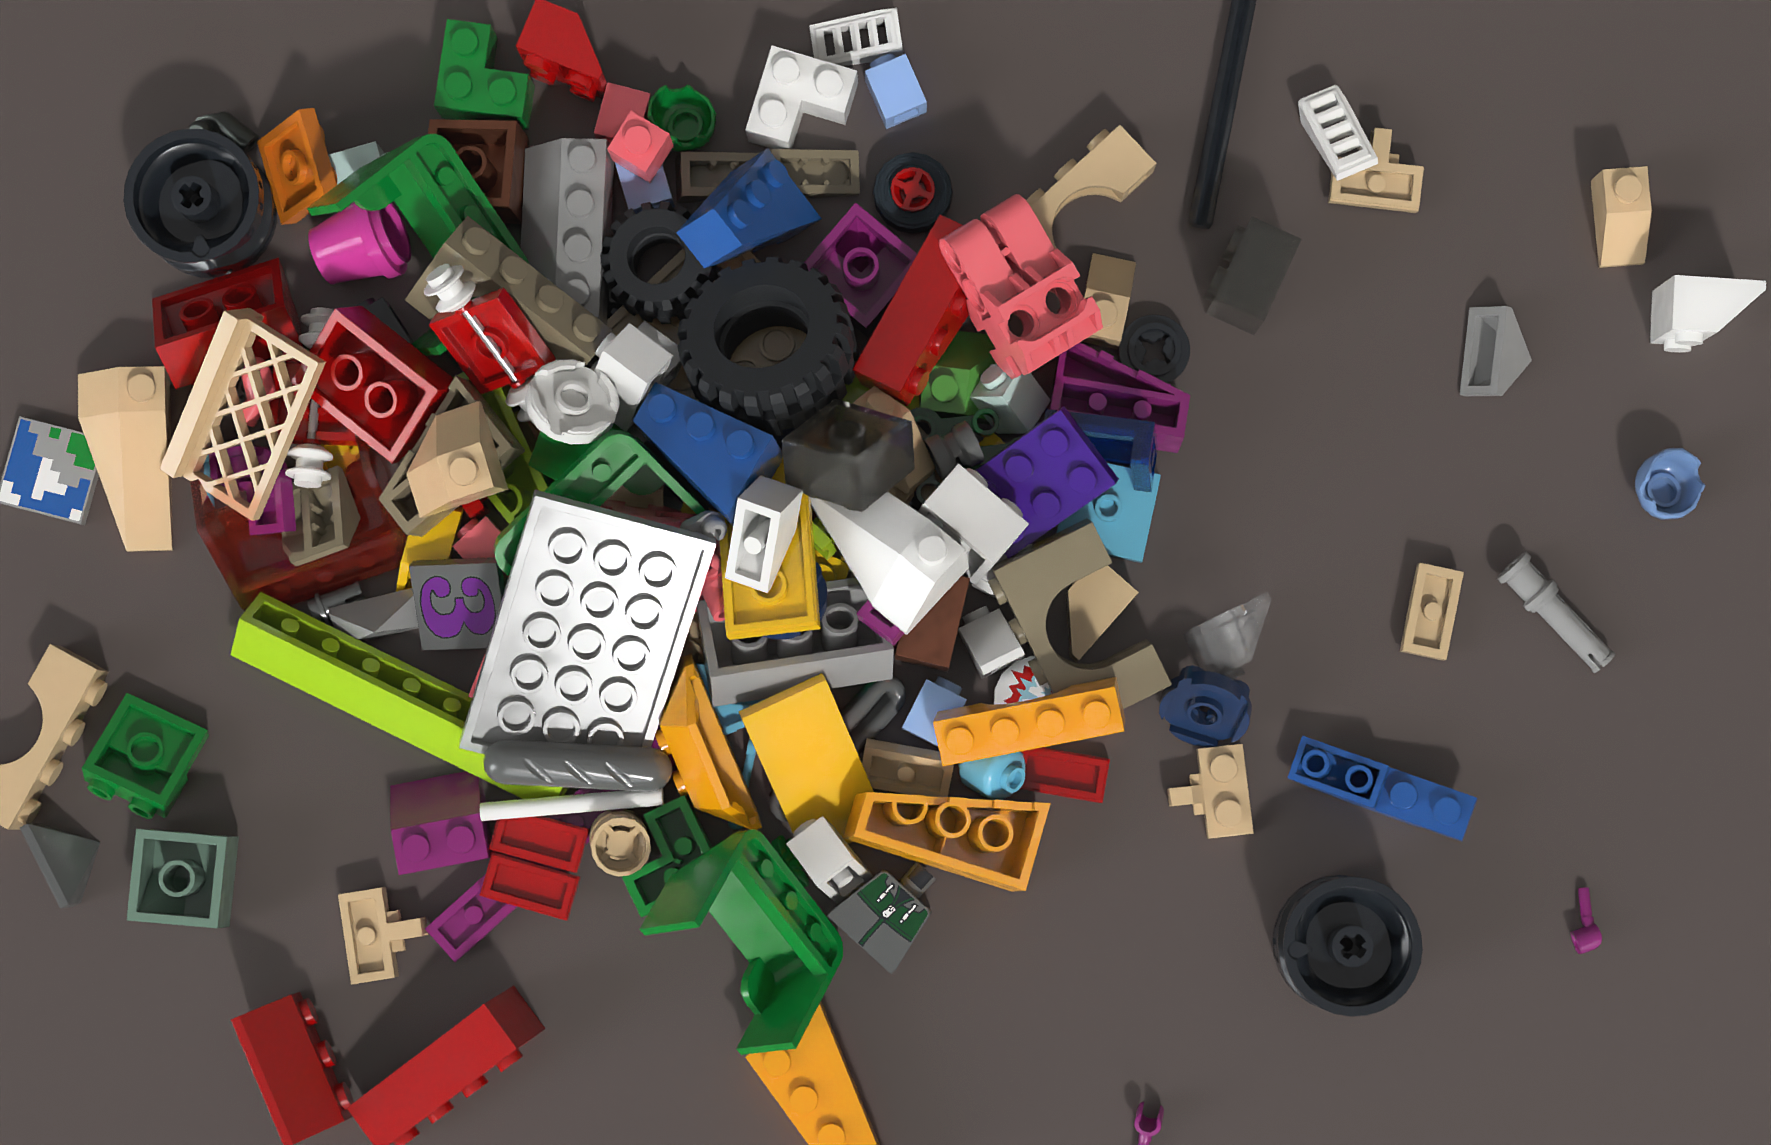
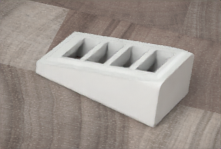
[809,7,903,66]
[1298,85,1378,181]

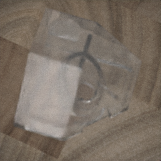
[1183,592,1272,680]

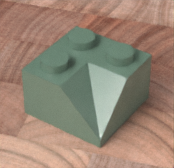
[126,829,239,928]

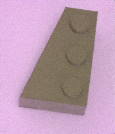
[379,376,525,537]

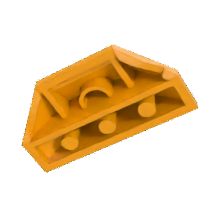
[655,653,762,830]

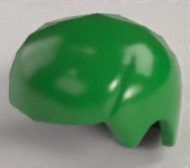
[647,85,716,152]

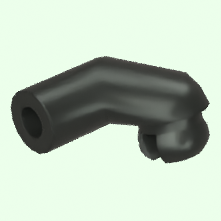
[189,112,259,153]

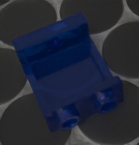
[1036,409,1158,493]

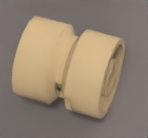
[589,809,651,877]

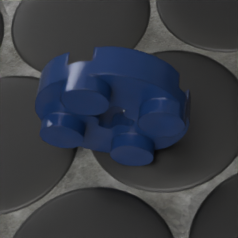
[1159,665,1252,747]

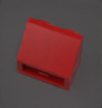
[516,0,607,102]

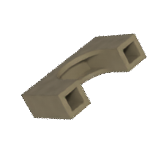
[405,216,613,367]
[988,518,1172,709]

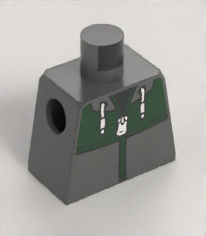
[827,862,936,974]

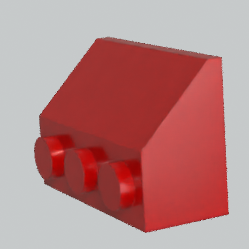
[152,257,303,389]
[291,306,454,464]
[231,992,354,1145]

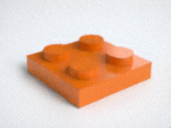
[257,108,337,225]

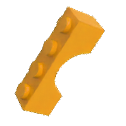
[933,677,1125,766]

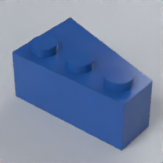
[676,148,822,268]
[633,382,784,527]

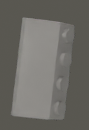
[521,138,614,325]
[696,577,894,707]

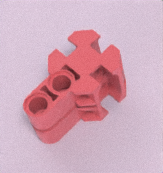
[939,194,1103,379]

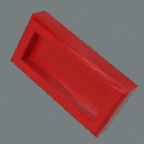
[1020,747,1110,803]
[489,816,590,873]
[479,852,581,921]

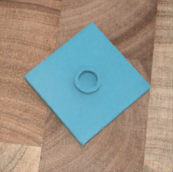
[1056,463,1161,563]

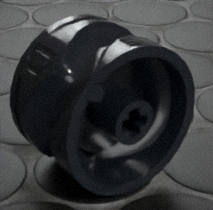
[123,129,278,278]
[1272,875,1423,1017]

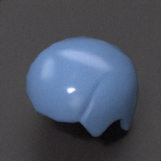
[1635,448,1705,520]

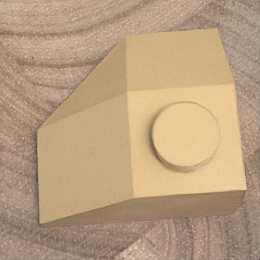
[406,401,508,518]

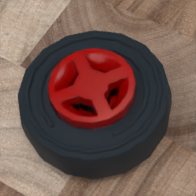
[873,152,953,233]

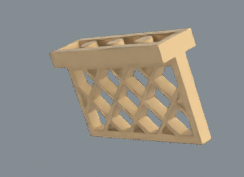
[160,308,326,521]

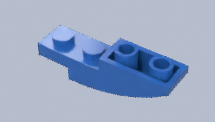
[1287,736,1477,842]

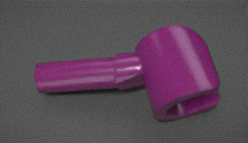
[1570,888,1602,954]
[1134,1101,1164,1145]

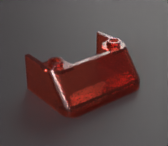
[190,434,408,611]

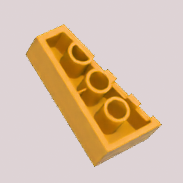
[843,792,1051,892]
[745,1001,880,1145]

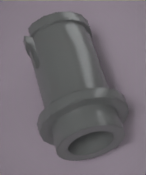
[307,581,366,626]

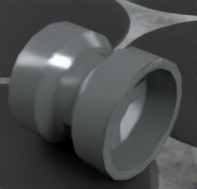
[923,420,984,481]

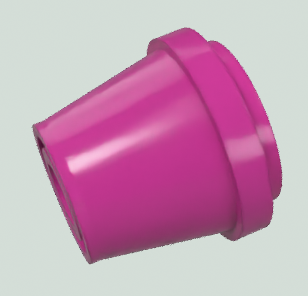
[308,202,411,285]

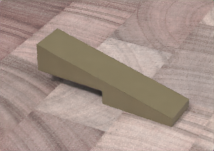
[675,149,860,203]

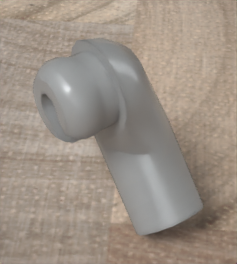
[680,510,727,541]

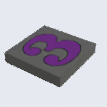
[409,557,505,650]

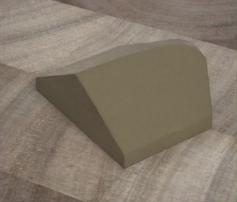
[282,465,360,566]

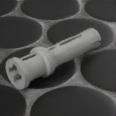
[1497,551,1616,673]

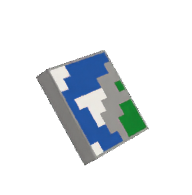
[0,416,99,526]

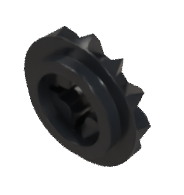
[1119,315,1190,384]

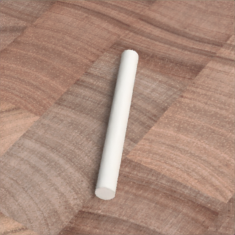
[480,788,664,821]

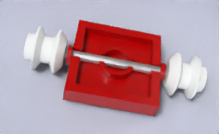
[424,264,556,423]
[266,307,360,488]

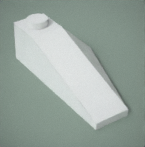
[809,454,968,635]

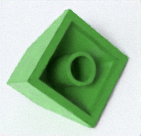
[920,331,996,424]

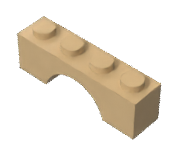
[1026,125,1157,249]
[0,644,109,830]

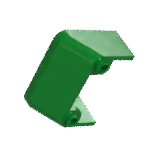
[307,134,529,356]
[494,430,709,576]
[640,829,843,1055]

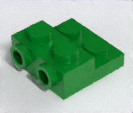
[82,693,209,819]

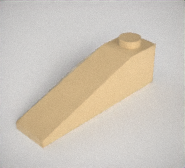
[78,366,173,552]

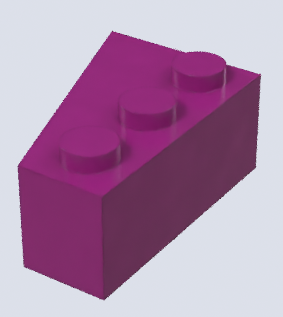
[1048,342,1190,453]

